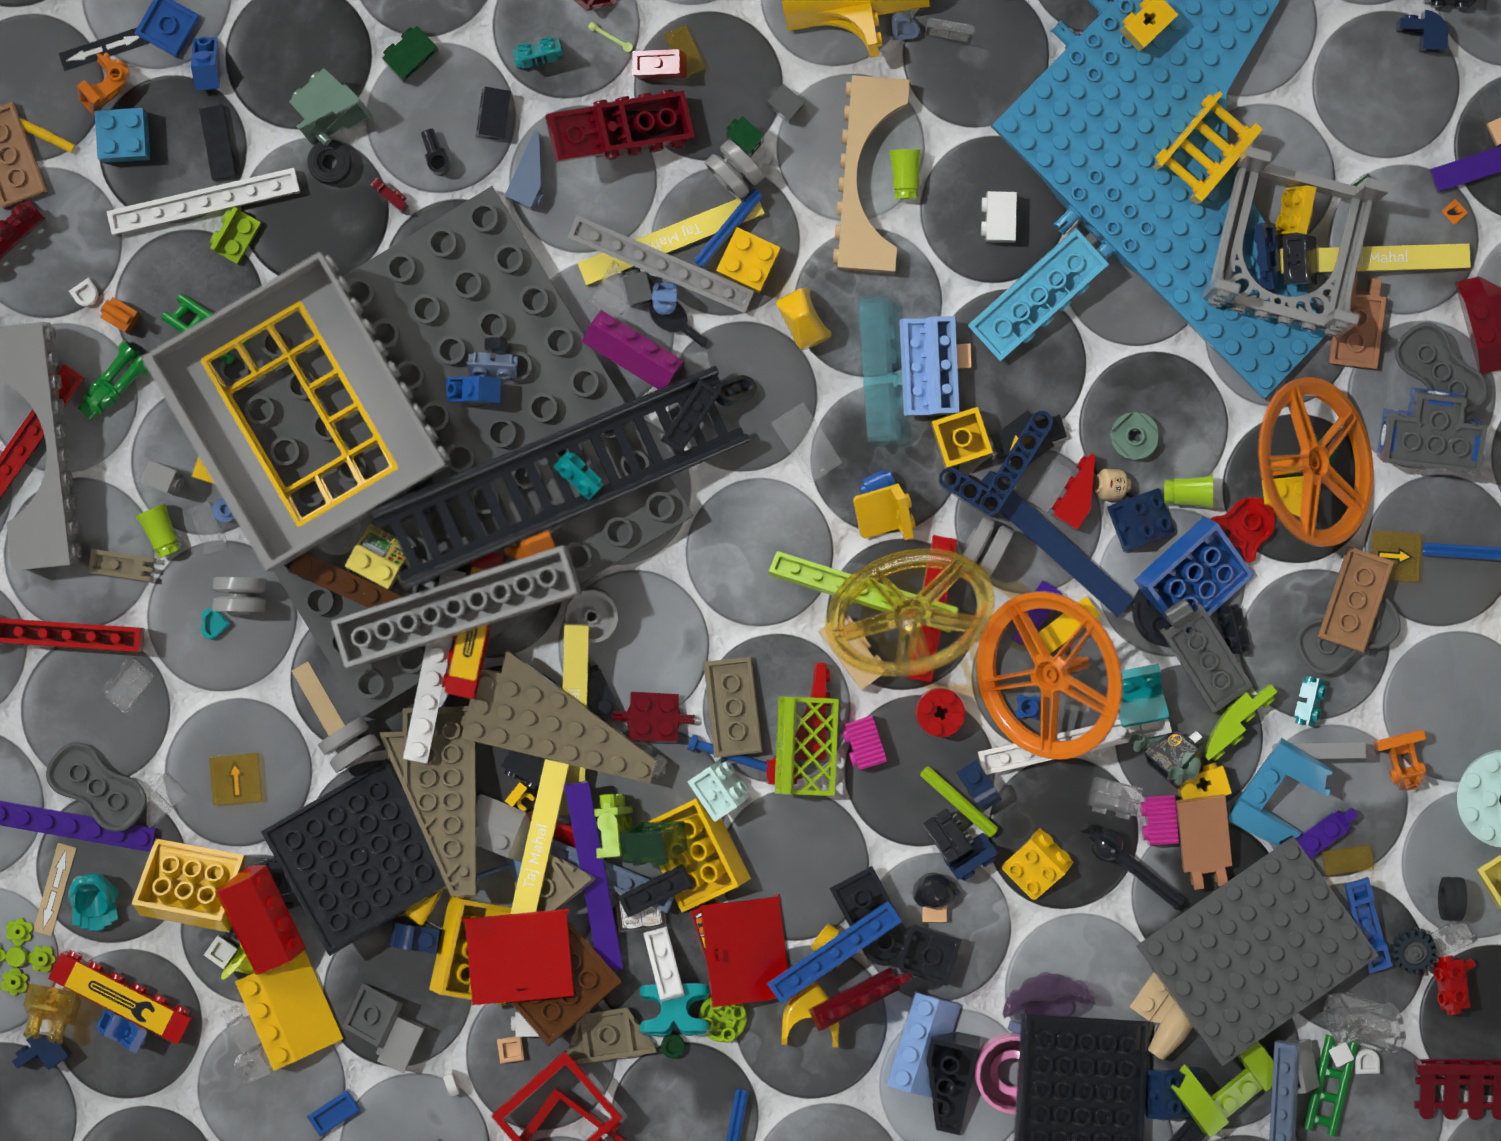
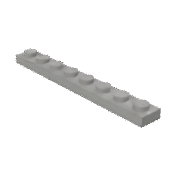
[568,215,754,313]

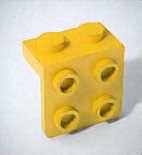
[853,484,916,540]
[1002,828,1074,900]

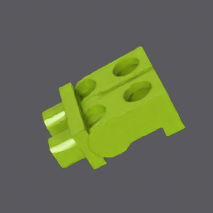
[594,793,636,858]

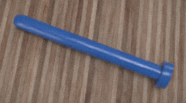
[687,734,767,772]

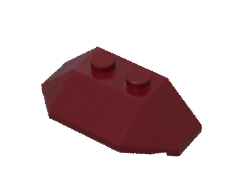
[1455,276,1501,375]

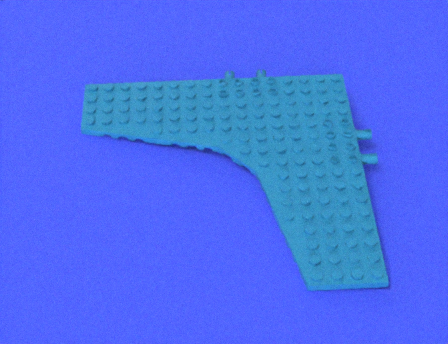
[990,0,1325,399]

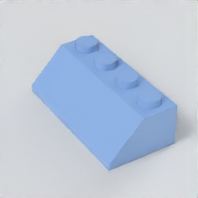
[886,990,961,1097]

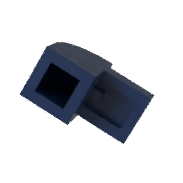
[1396,10,1448,53]
[956,759,1002,813]
[389,921,440,954]
[12,1032,72,1070]

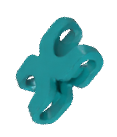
[639,983,710,1036]

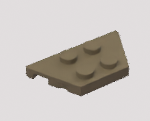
[514,854,596,912]
[564,1007,657,1066]

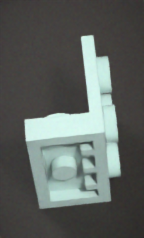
[688,758,749,822]

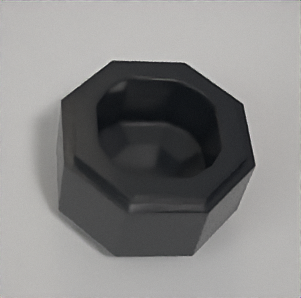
[485,337,508,353]

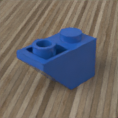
[191,37,221,90]
[446,376,501,404]

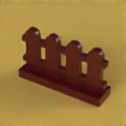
[0,199,45,260]
[808,967,913,1031]
[1414,1059,1501,1120]

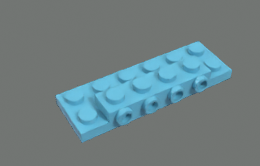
[968,228,1109,361]

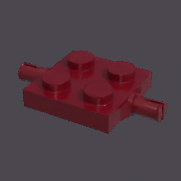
[612,692,695,743]

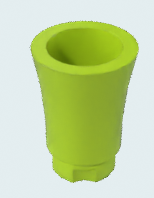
[889,149,922,199]
[1164,475,1213,509]
[135,503,181,558]

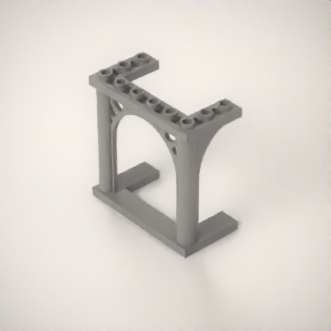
[1202,146,1391,337]

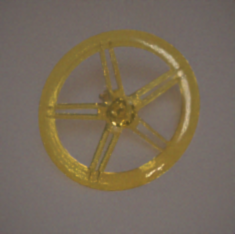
[825,548,995,676]

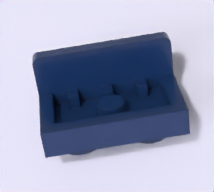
[944,833,998,881]

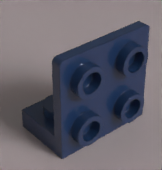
[1107,488,1175,552]
[1145,1067,1201,1120]

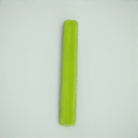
[920,766,998,837]

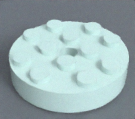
[1457,750,1501,847]

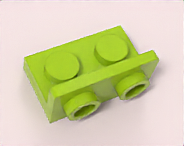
[210,207,262,265]

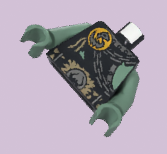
[1128,731,1205,790]

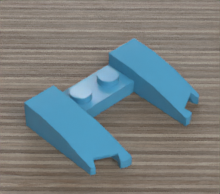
[1227,737,1333,846]

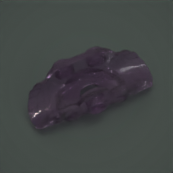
[1003,972,1096,1019]

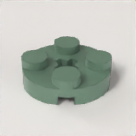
[1110,412,1159,461]

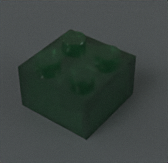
[619,821,688,866]

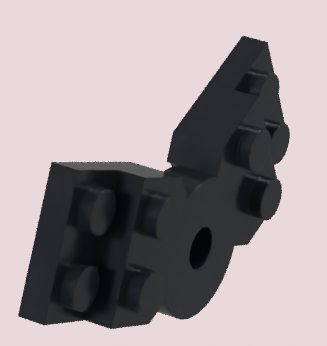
[829,866,961,986]

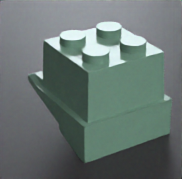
[289,68,372,146]

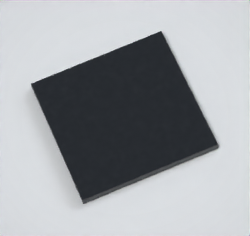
[261,759,447,956]
[1014,1013,1150,1141]

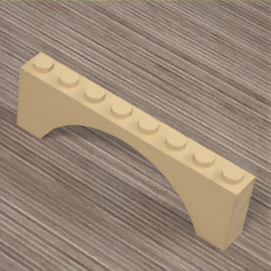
[833,75,910,274]

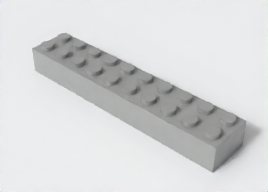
[331,546,582,669]

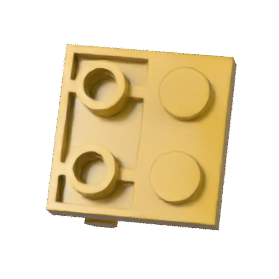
[1276,185,1317,237]

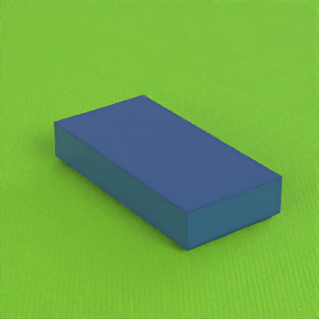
[307,1089,361,1136]

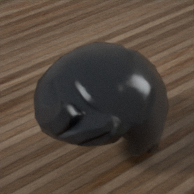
[912,872,960,910]

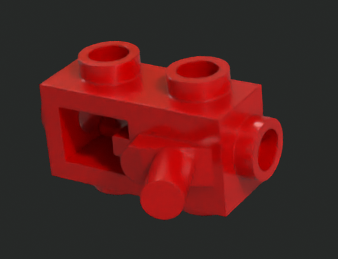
[1433,955,1476,1015]

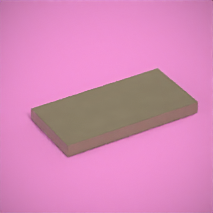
[703,657,763,758]

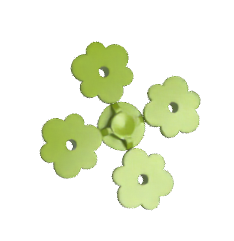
[0,918,56,996]

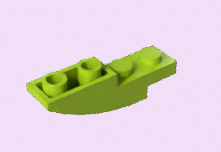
[1203,684,1277,761]

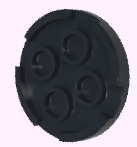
[1131,589,1172,647]

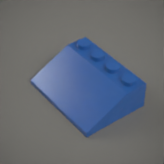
[1134,517,1254,632]

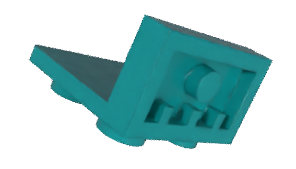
[1119,663,1169,728]

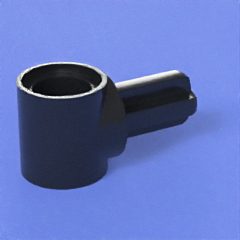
[421,128,450,176]

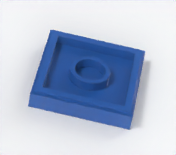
[134,0,200,58]

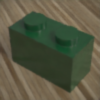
[382,26,439,83]
[726,116,764,158]

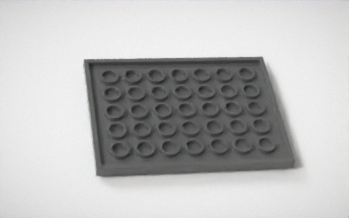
[1136,837,1379,1067]

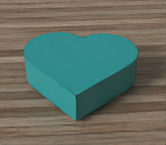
[201,608,231,639]

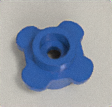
[1016,695,1040,719]

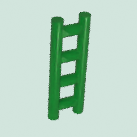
[161,294,250,364]
[1303,1034,1359,1137]

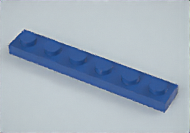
[767,901,902,1004]

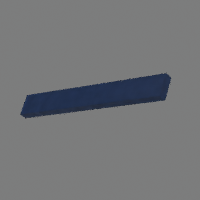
[974,470,1134,617]

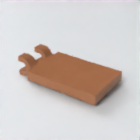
[1328,276,1386,369]
[1176,794,1232,890]

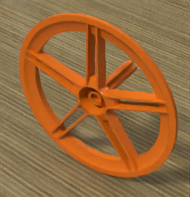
[1259,377,1374,547]
[977,591,1123,759]

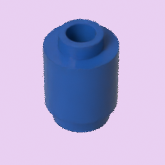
[859,469,896,494]

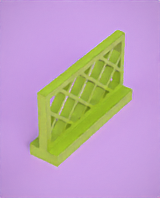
[775,696,839,796]

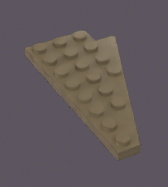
[461,650,656,784]
[380,706,476,898]

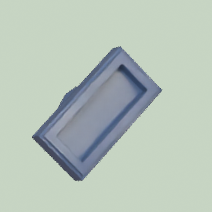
[652,282,678,315]

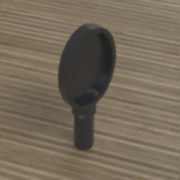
[649,301,708,348]

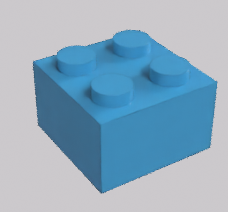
[95,108,150,163]

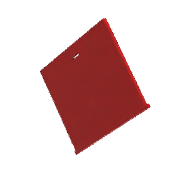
[700,894,792,1007]
[462,909,574,1005]

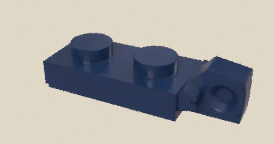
[1254,223,1281,291]

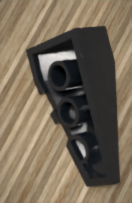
[926,1032,981,1135]

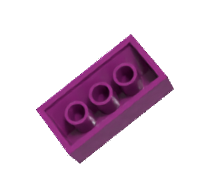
[581,310,684,389]

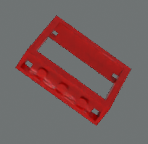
[491,1050,623,1141]
[519,1086,626,1141]

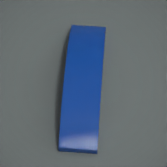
[1345,877,1393,973]

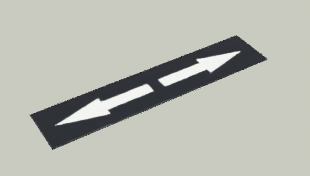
[58,28,149,71]

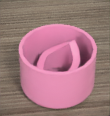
[974,1032,1020,1114]

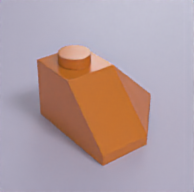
[504,531,557,560]

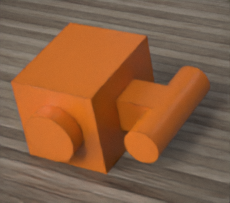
[100,297,141,334]

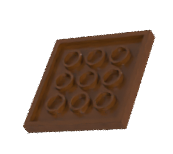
[510,920,622,1047]

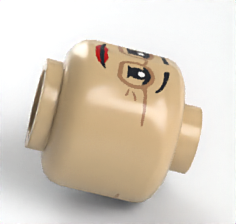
[1093,469,1131,501]

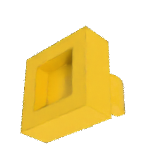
[505,782,535,811]

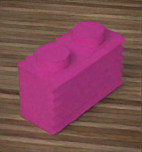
[841,715,887,770]
[1140,794,1179,845]

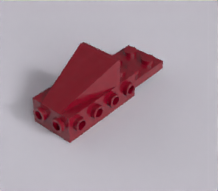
[545,89,695,163]

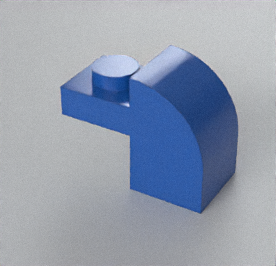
[95,1008,147,1053]

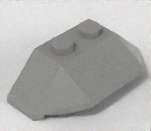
[476,794,531,862]

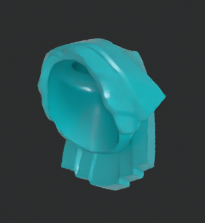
[67,874,120,932]

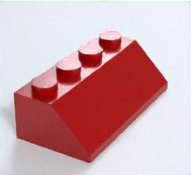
[215,865,307,975]

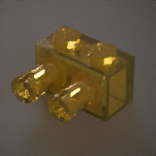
[23,983,81,1044]

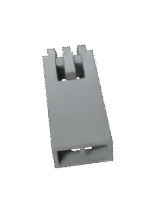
[1272,742,1366,759]

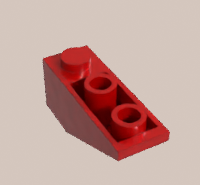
[1051,453,1095,531]

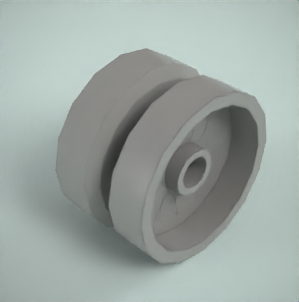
[704,139,765,201]
[959,516,1014,577]
[212,577,267,615]
[565,588,618,643]
[318,716,381,773]

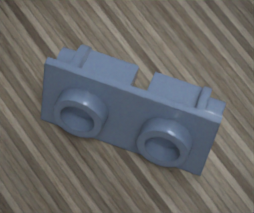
[467,352,518,379]

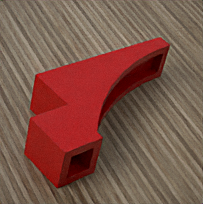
[766,663,830,784]

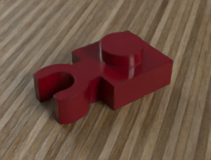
[370,177,409,214]

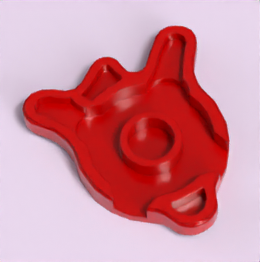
[1210,497,1275,563]

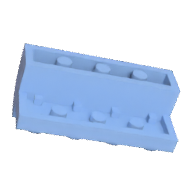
[900,316,959,416]

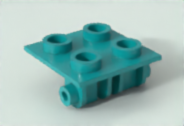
[512,36,563,70]

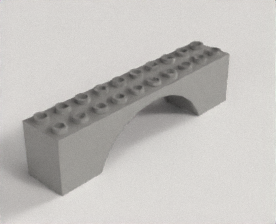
[0,322,81,571]

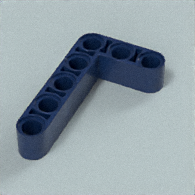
[938,411,1053,516]

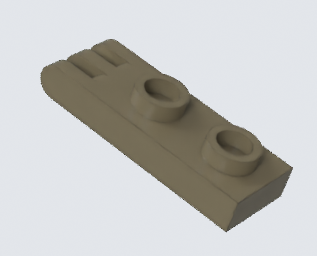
[88,549,157,582]

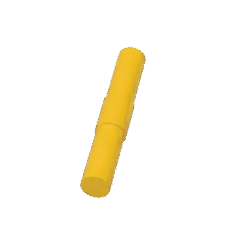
[20,118,76,153]

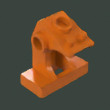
[77,53,130,117]
[1373,730,1427,790]

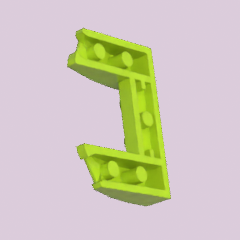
[1171,1041,1274,1138]

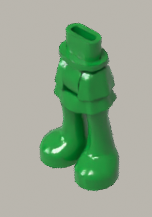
[78,339,151,421]

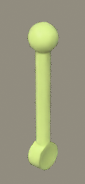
[588,22,633,53]

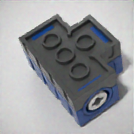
[1377,387,1488,474]

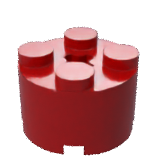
[915,688,965,737]

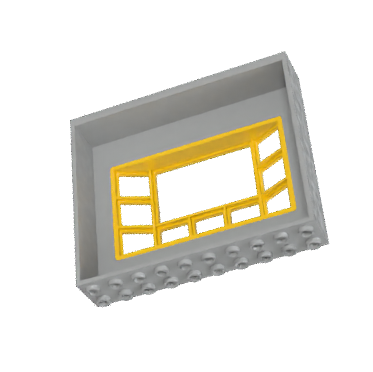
[141,252,451,571]

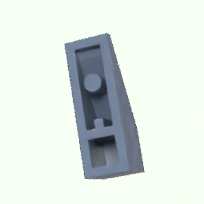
[505,130,544,210]

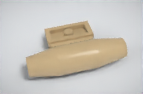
[1130,973,1193,1061]

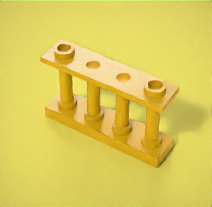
[1153,91,1263,205]

